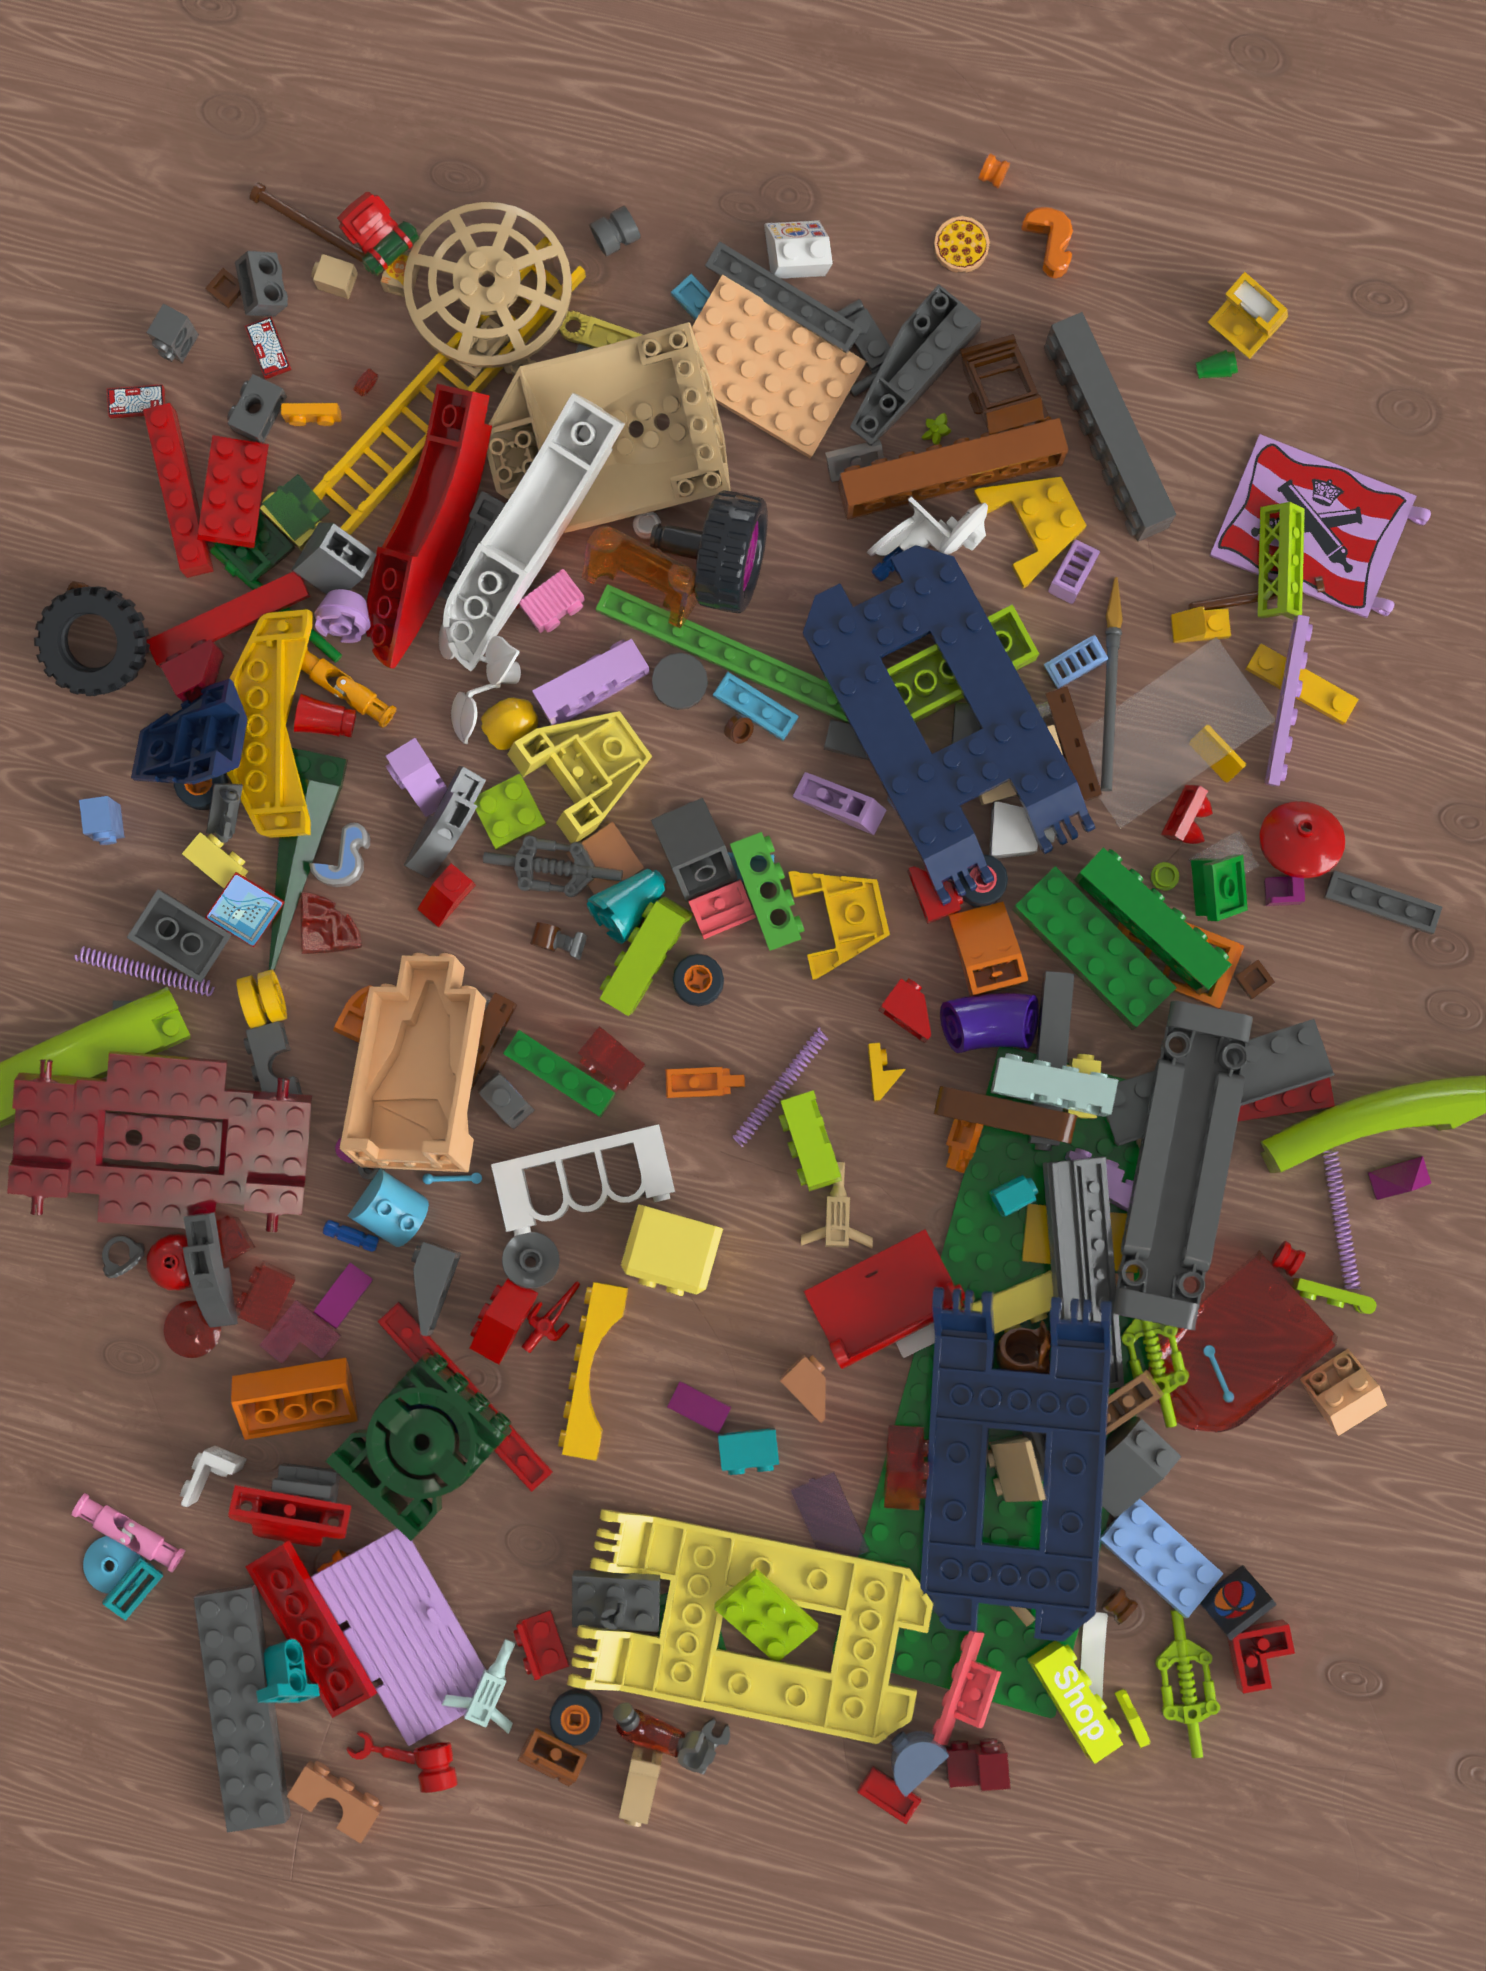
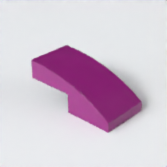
[313,1263,373,1329]

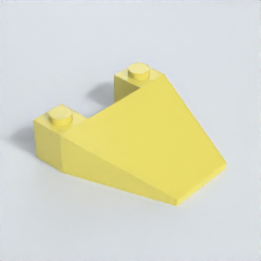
[507,711,652,844]

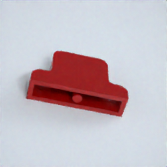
[228,1485,351,1547]

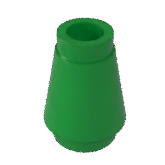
[1195,350,1238,379]

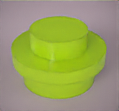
[1150,862,1179,891]

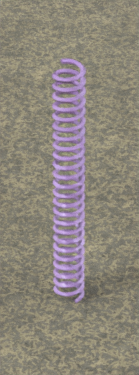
[74,946,215,997]
[733,1027,828,1147]
[1322,1150,1361,1290]

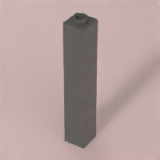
[1028,971,1074,1151]

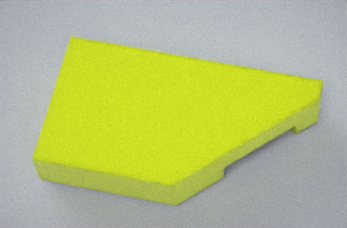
[1114,1689,1151,1748]

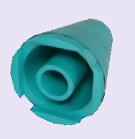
[586,869,666,944]

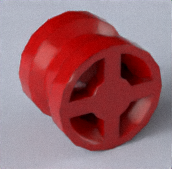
[1271,1241,1306,1277]

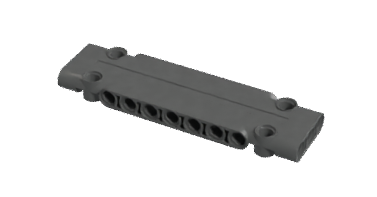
[1112,1001,1253,1331]

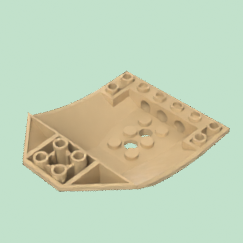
[487,322,731,533]

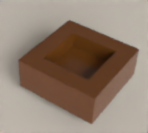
[205,268,241,309]
[1234,959,1275,1000]

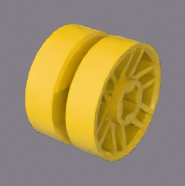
[237,969,287,1029]

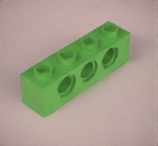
[730,832,805,951]

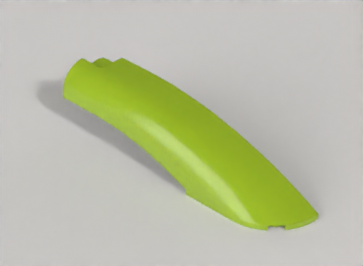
[0,987,191,1128]
[1260,1075,1486,1173]

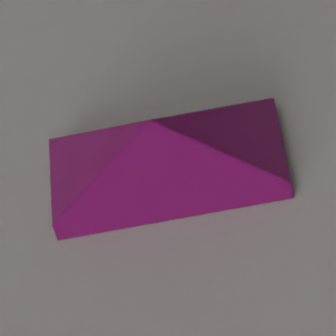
[1368,1156,1431,1200]

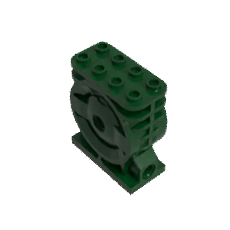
[326,1352,512,1541]

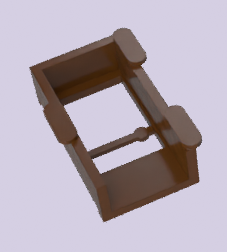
[960,334,1048,434]

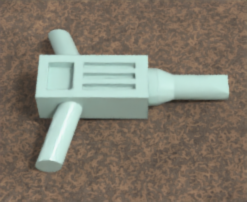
[441,1638,516,1733]

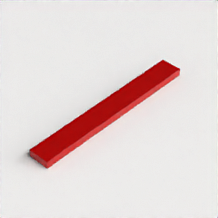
[377,1302,553,1492]

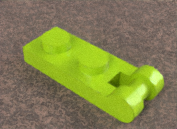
[1292,1278,1377,1314]

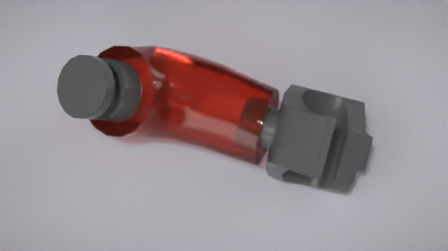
[613,1702,716,1773]

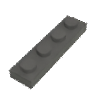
[1324,870,1442,935]

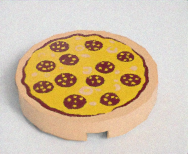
[934,216,990,273]

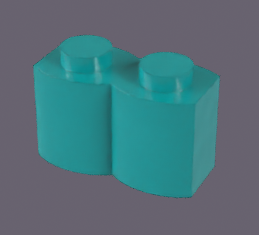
[989,1175,1039,1217]

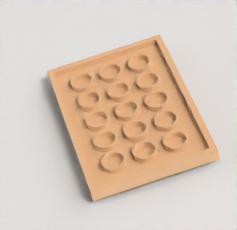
[692,275,866,459]

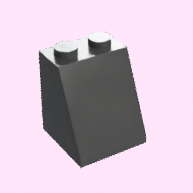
[651,798,738,901]

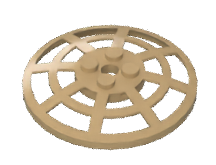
[404,202,572,368]

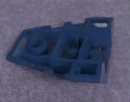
[131,679,248,784]

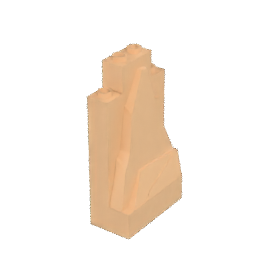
[340,953,486,1172]

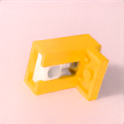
[1208,272,1288,359]

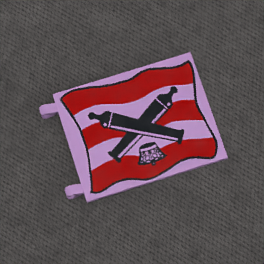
[1210,434,1431,618]

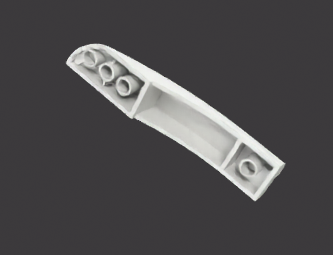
[443,393,625,671]

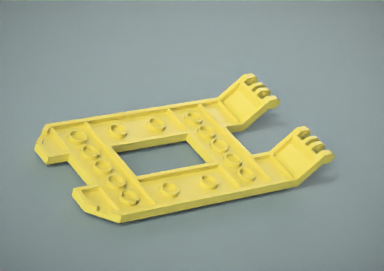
[567,1509,933,1744]

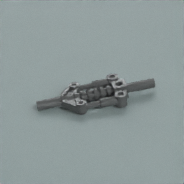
[483,836,623,897]

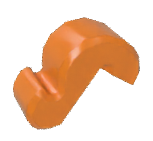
[1021,207,1073,278]

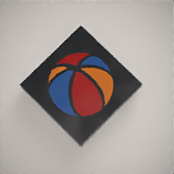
[1200,1565,1277,1641]

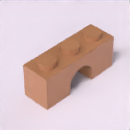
[287,1761,383,1844]

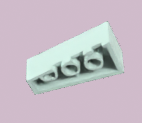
[991,1054,1118,1117]

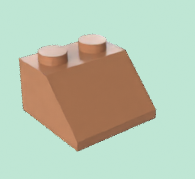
[780,1354,826,1423]

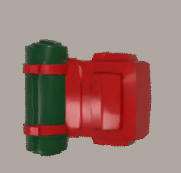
[337,192,419,276]

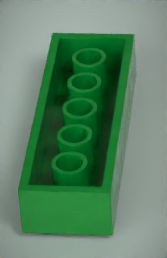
[1074,847,1232,995]
[1012,866,1177,1030]

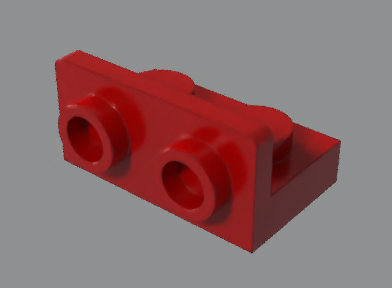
[513,1609,570,1680]

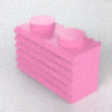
[519,569,585,633]

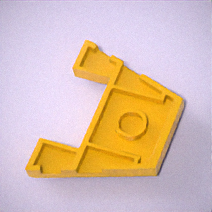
[974,477,1087,588]
[788,871,890,980]

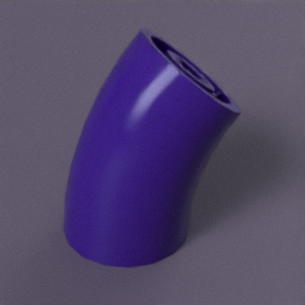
[940,993,1039,1054]

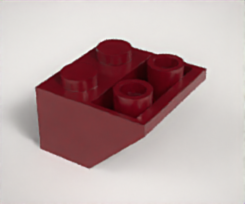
[160,639,224,702]

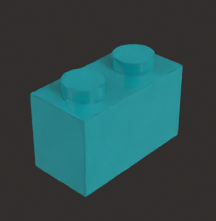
[718,1428,779,1475]

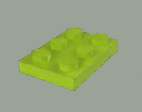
[714,1569,818,1661]

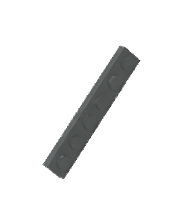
[705,241,862,354]

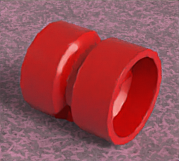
[414,1742,458,1793]

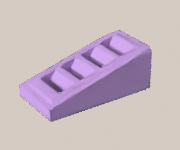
[1048,539,1100,604]

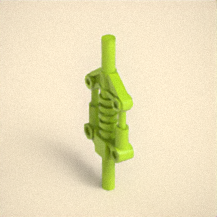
[1121,1319,1189,1428]
[1155,1610,1220,1758]

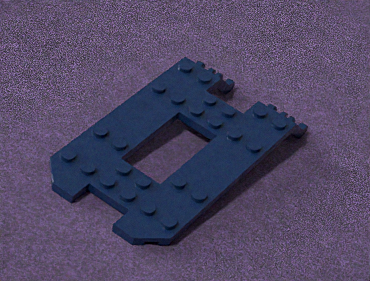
[803,545,1096,906]
[920,1287,1112,1642]

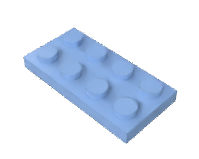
[1100,1499,1224,1618]

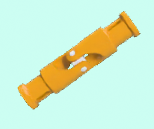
[301,647,397,729]

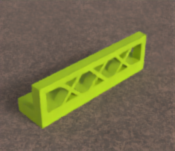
[1258,502,1305,620]

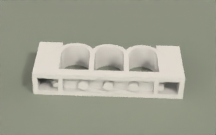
[491,1124,675,1236]

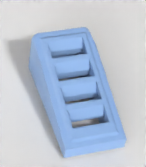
[1043,635,1108,689]

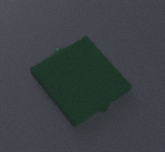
[263,474,330,541]

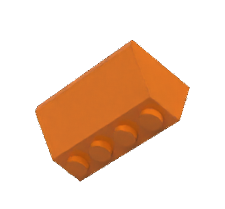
[231,1358,358,1440]

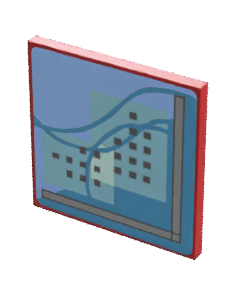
[205,872,285,947]

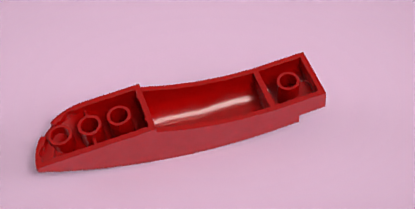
[366,384,492,669]

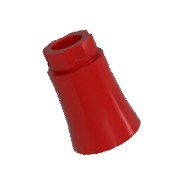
[294,693,356,737]

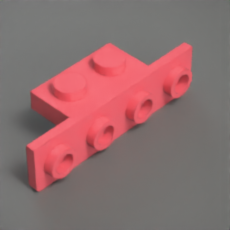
[933,1631,1001,1745]

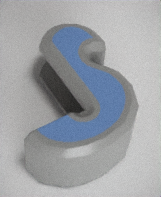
[310,822,370,887]

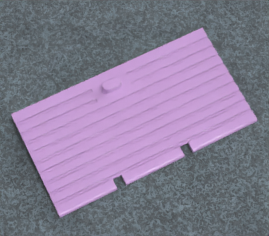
[311,1528,486,1746]

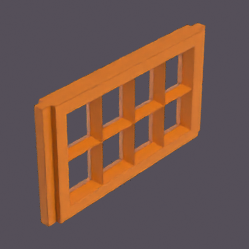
[1117,922,1244,1009]

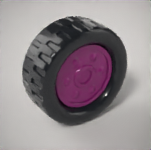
[650,490,768,613]

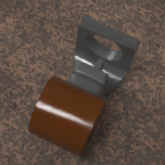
[530,922,587,961]

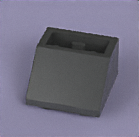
[291,522,377,595]

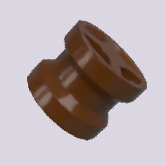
[1101,1587,1138,1625]

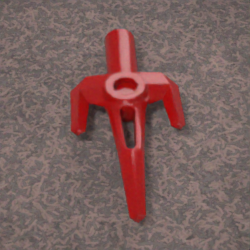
[521,1281,580,1353]

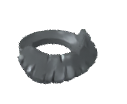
[102,1236,145,1278]

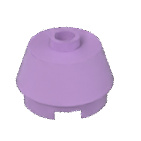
[314,589,370,643]

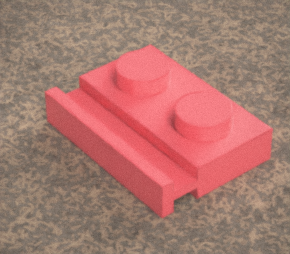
[688,879,756,939]

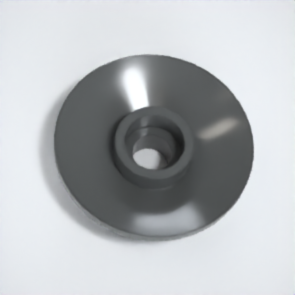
[502,1232,560,1289]

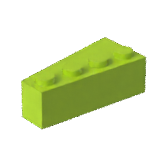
[599,896,693,1016]

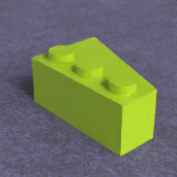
[779,1090,842,1192]

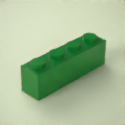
[503,1030,616,1118]

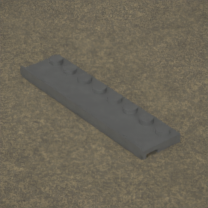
[1105,1019,1335,1146]
[1043,1156,1124,1389]

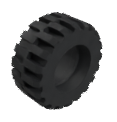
[34,586,150,696]

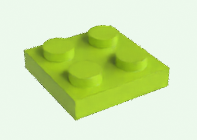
[474,774,546,850]

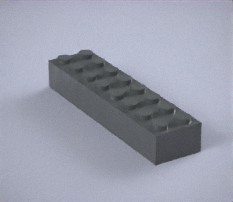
[1044,312,1177,542]
[194,1583,291,1833]

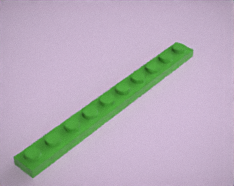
[596,584,849,724]

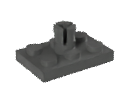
[572,1570,660,1632]

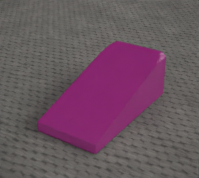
[667,1381,731,1434]

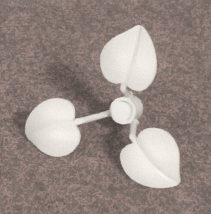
[439,622,521,744]

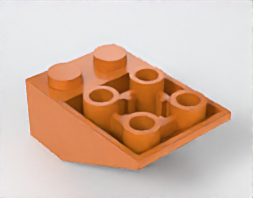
[949,901,1029,996]

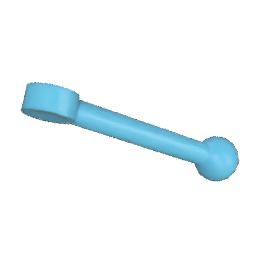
[422,1172,482,1184]
[1203,1345,1234,1403]

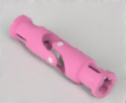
[72,1493,185,1572]

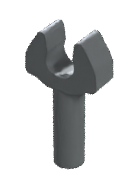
[700,1718,730,1774]

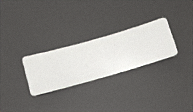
[1080,1612,1108,1699]

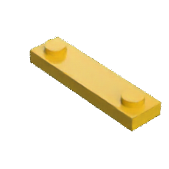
[1245,644,1359,725]

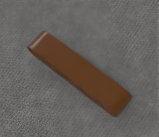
[934,1086,1077,1144]

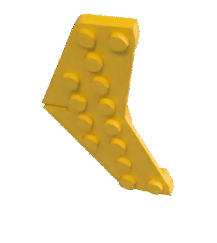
[227,609,313,838]

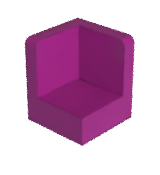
[1264,876,1305,906]

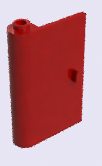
[803,1229,965,1369]

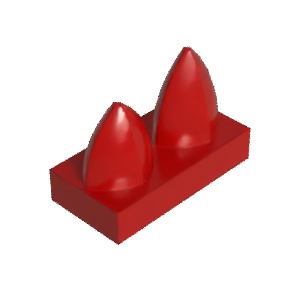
[1161,785,1213,844]

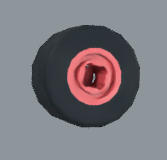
[958,854,1008,907]

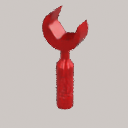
[346,1731,415,1765]

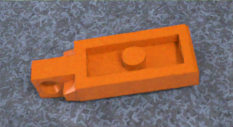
[665,1067,745,1098]
[946,1119,983,1173]

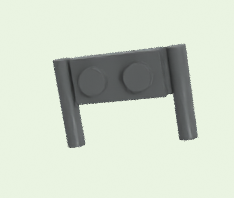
[836,299,891,397]

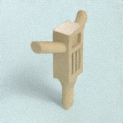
[801,1162,873,1248]

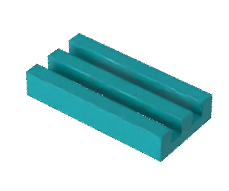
[102,1556,163,1621]

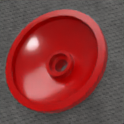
[1259,801,1345,878]

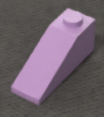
[793,772,886,835]

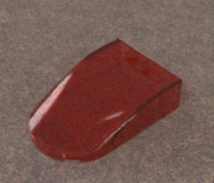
[1151,1250,1338,1433]

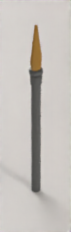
[1101,577,1123,792]

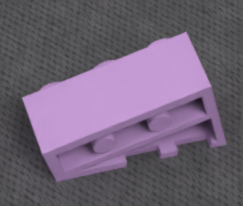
[386,738,447,817]

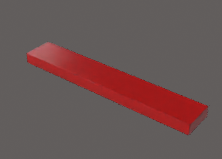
[146,572,311,667]

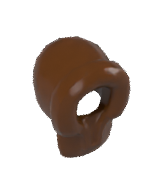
[996,1321,1051,1373]

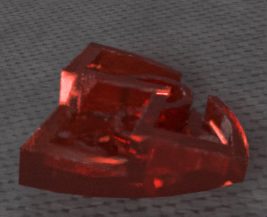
[300,893,362,954]

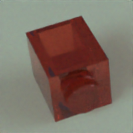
[216,1216,255,1262]

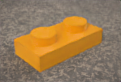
[281,403,341,426]

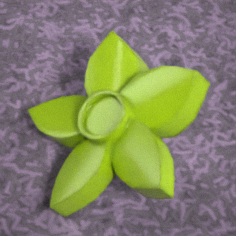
[921,413,952,445]

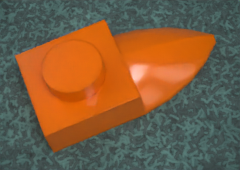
[333,985,373,1043]

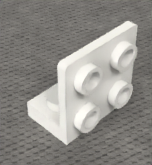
[180,1446,246,1507]

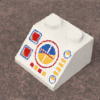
[764,221,833,279]

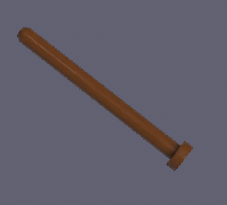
[249,182,365,262]
[1188,576,1325,610]

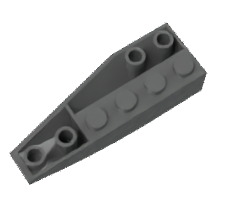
[850,284,981,446]

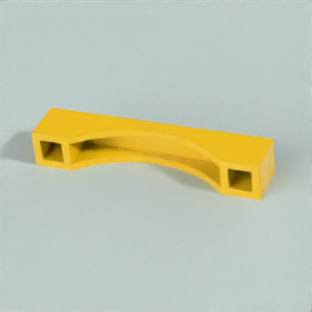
[558,1282,628,1461]

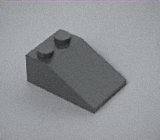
[127,888,231,983]
[411,1241,462,1336]
[1102,1416,1182,1518]

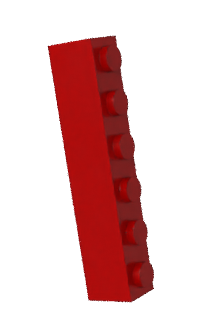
[143,403,214,578]

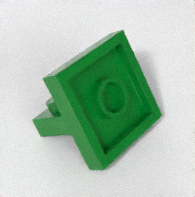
[1191,854,1248,921]

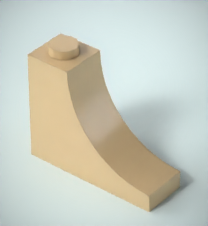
[619,1742,663,1827]

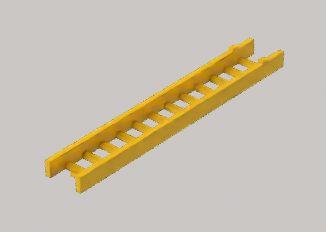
[302,236,586,535]

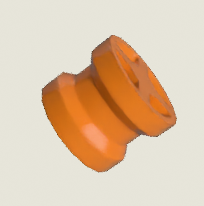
[978,153,1010,189]

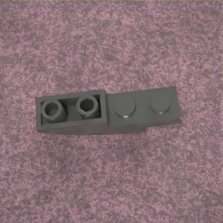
[404,766,486,879]
[183,1212,238,1327]

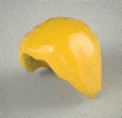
[481,697,539,750]

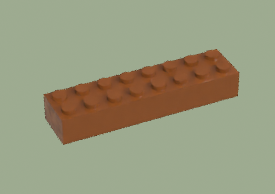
[838,417,1068,520]

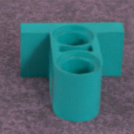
[256,1639,320,1703]

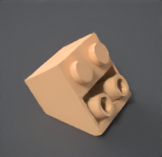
[1300,1349,1387,1436]

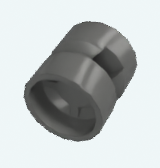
[589,206,641,257]

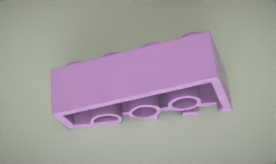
[532,639,650,725]

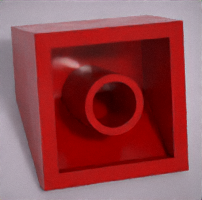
[878,978,931,1043]

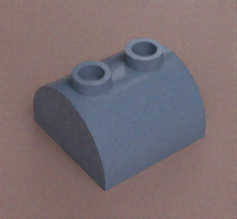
[891,1731,949,1797]

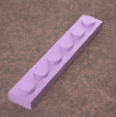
[1264,615,1313,787]

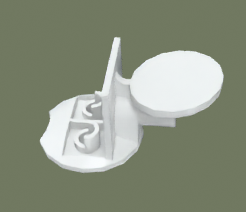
[867,497,988,556]

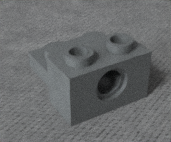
[271,1463,340,1503]

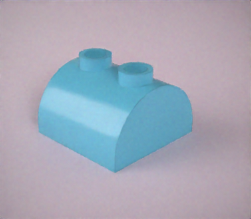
[348,1168,429,1247]

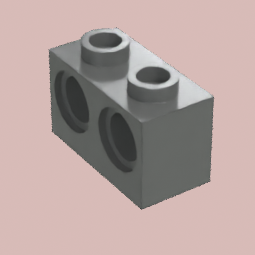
[235,251,288,317]
[146,304,199,363]

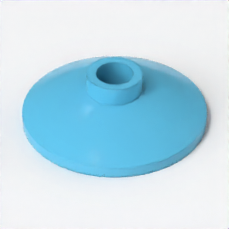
[83,1536,141,1594]

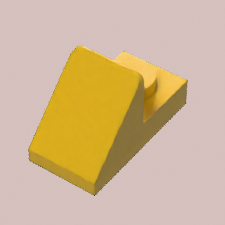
[1171,606,1231,643]
[867,1043,906,1102]

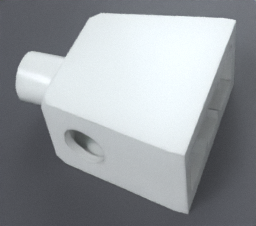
[989,802,1055,859]

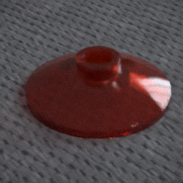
[164,1300,221,1358]

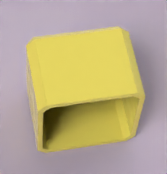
[621,1204,723,1296]

